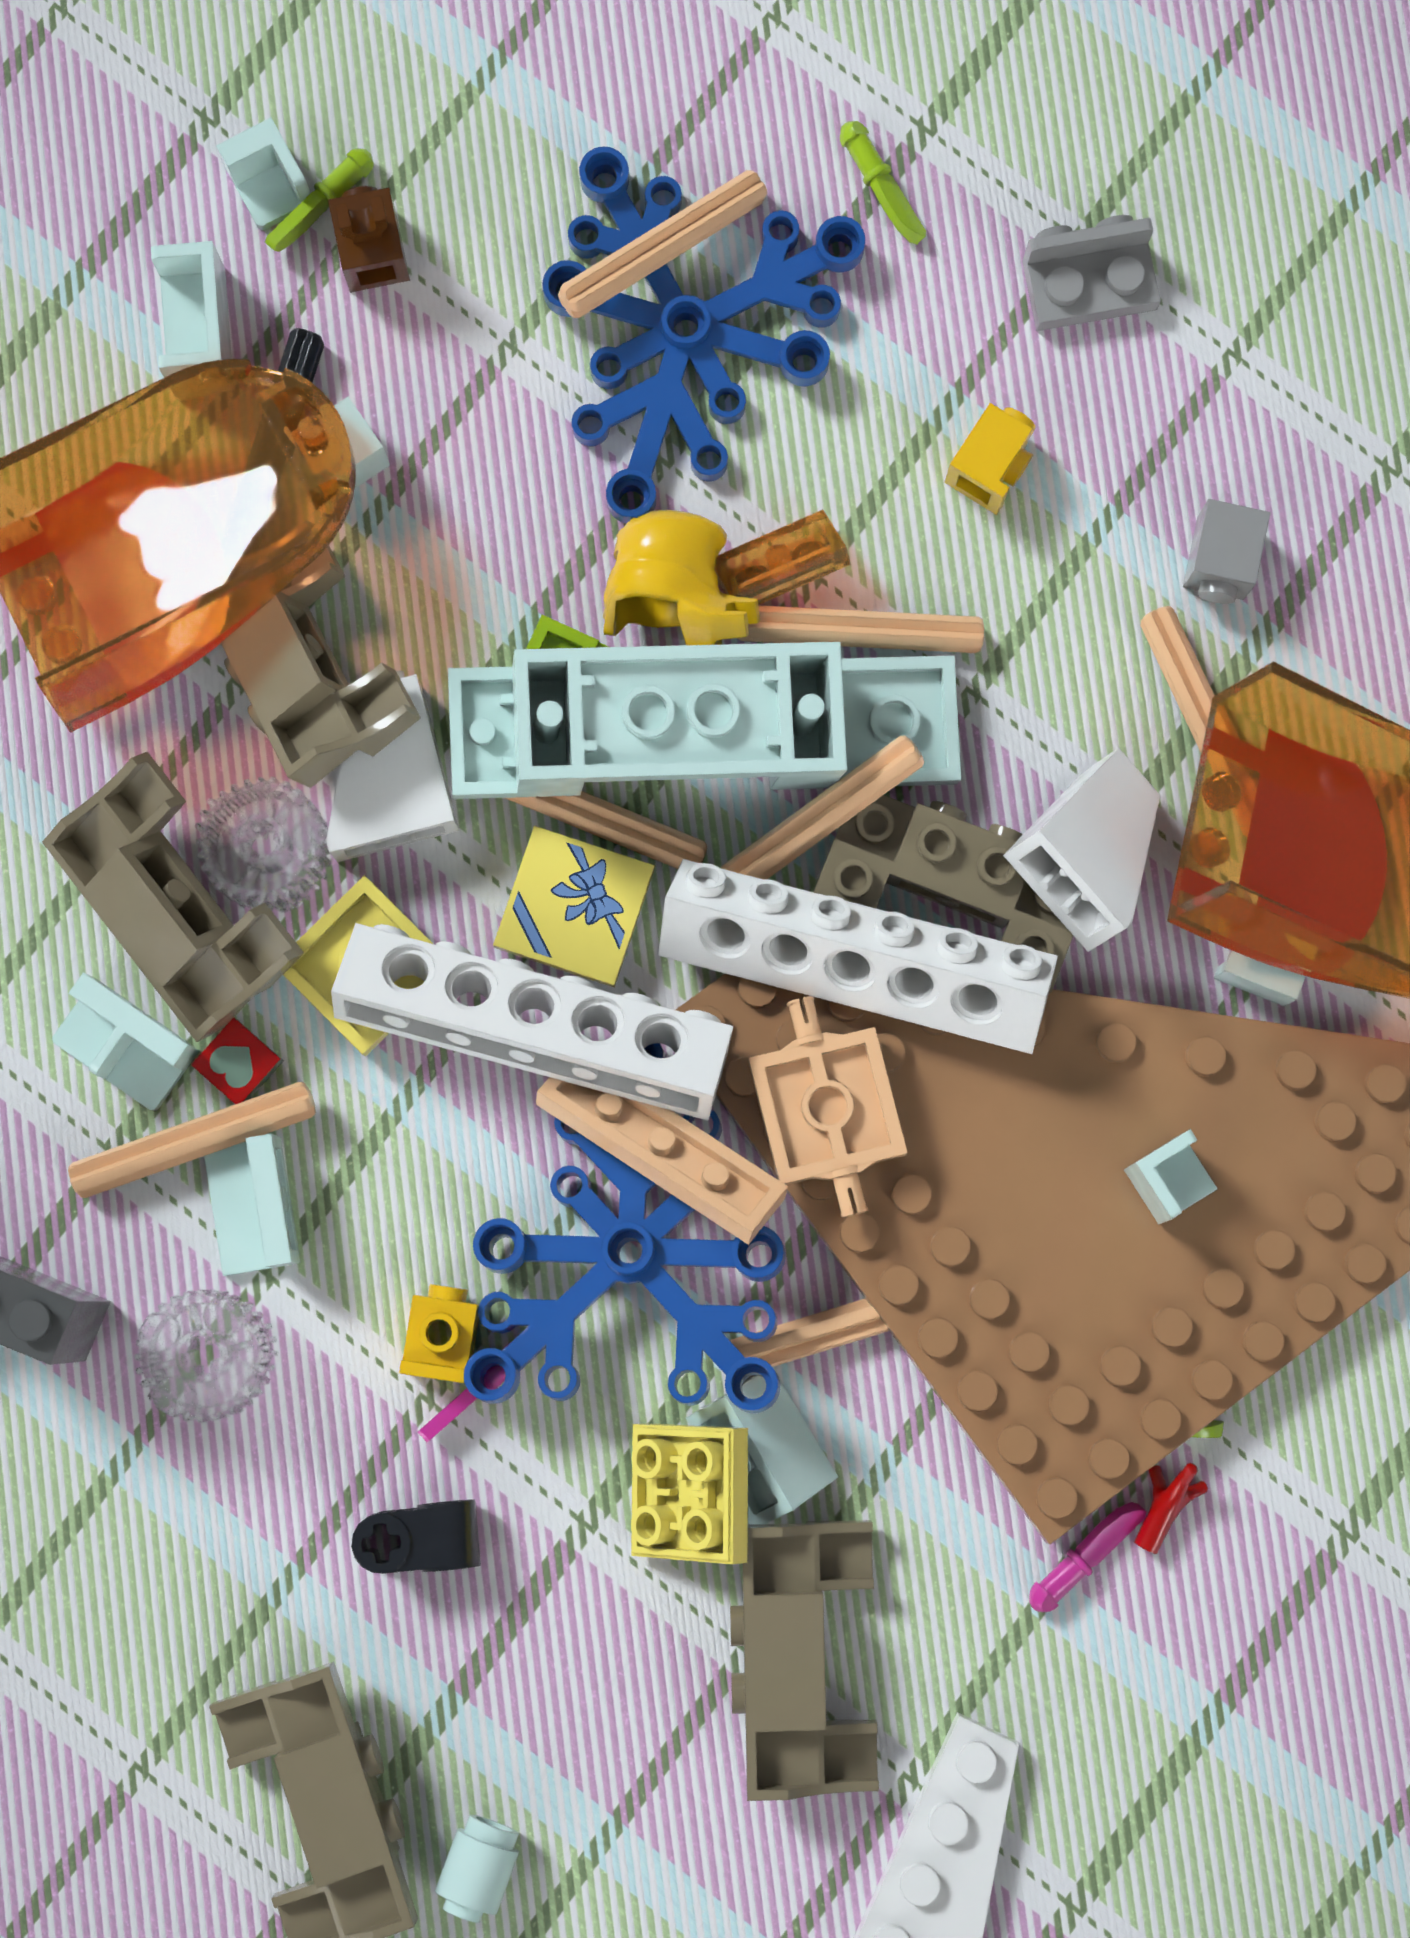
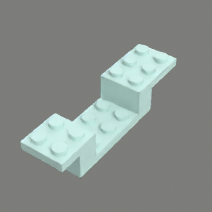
[448,642,961,799]

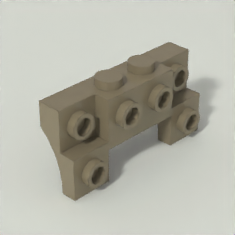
[218,522,421,788]
[42,752,304,1042]
[814,795,1073,994]
[730,1520,879,1801]
[209,1662,418,1938]

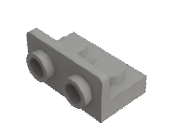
[1022,215,1161,331]

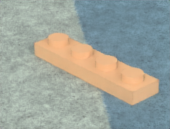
[536,1077,788,1245]

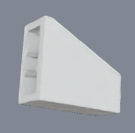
[326,671,459,862]
[1003,748,1160,952]

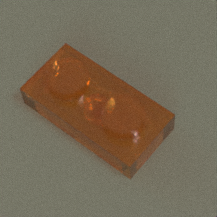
[715,509,851,604]

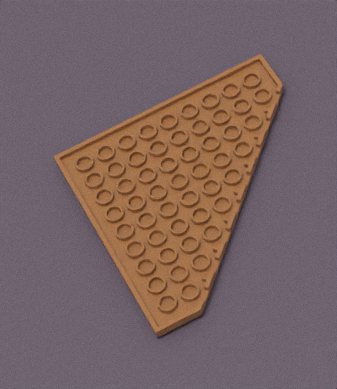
[676,973,1410,1545]

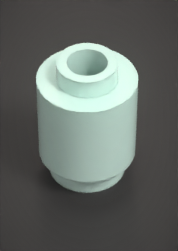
[435,1815,519,1923]

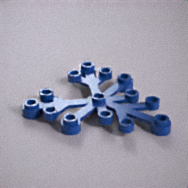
[542,146,866,524]
[464,1043,786,1413]

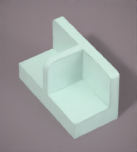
[52,972,200,1111]

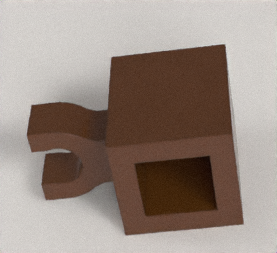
[328,186,410,293]

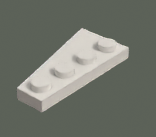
[853,1712,1019,1938]

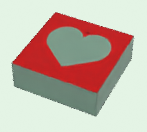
[191,1017,284,1104]

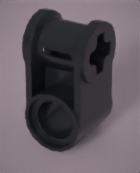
[351,1499,481,1574]

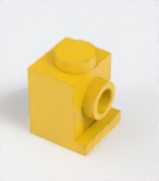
[944,403,1036,515]
[399,1284,479,1383]

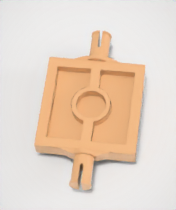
[748,996,908,1218]

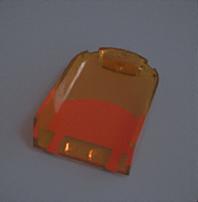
[0,359,356,733]
[1167,661,1410,999]

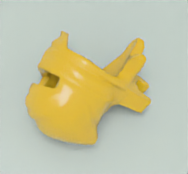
[603,510,760,645]

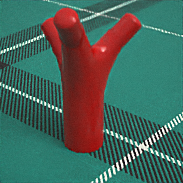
[1134,1463,1208,1554]

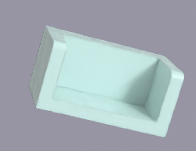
[151,241,234,392]

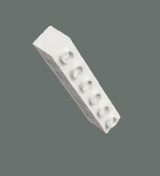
[658,859,1058,1054]
[331,923,733,1121]

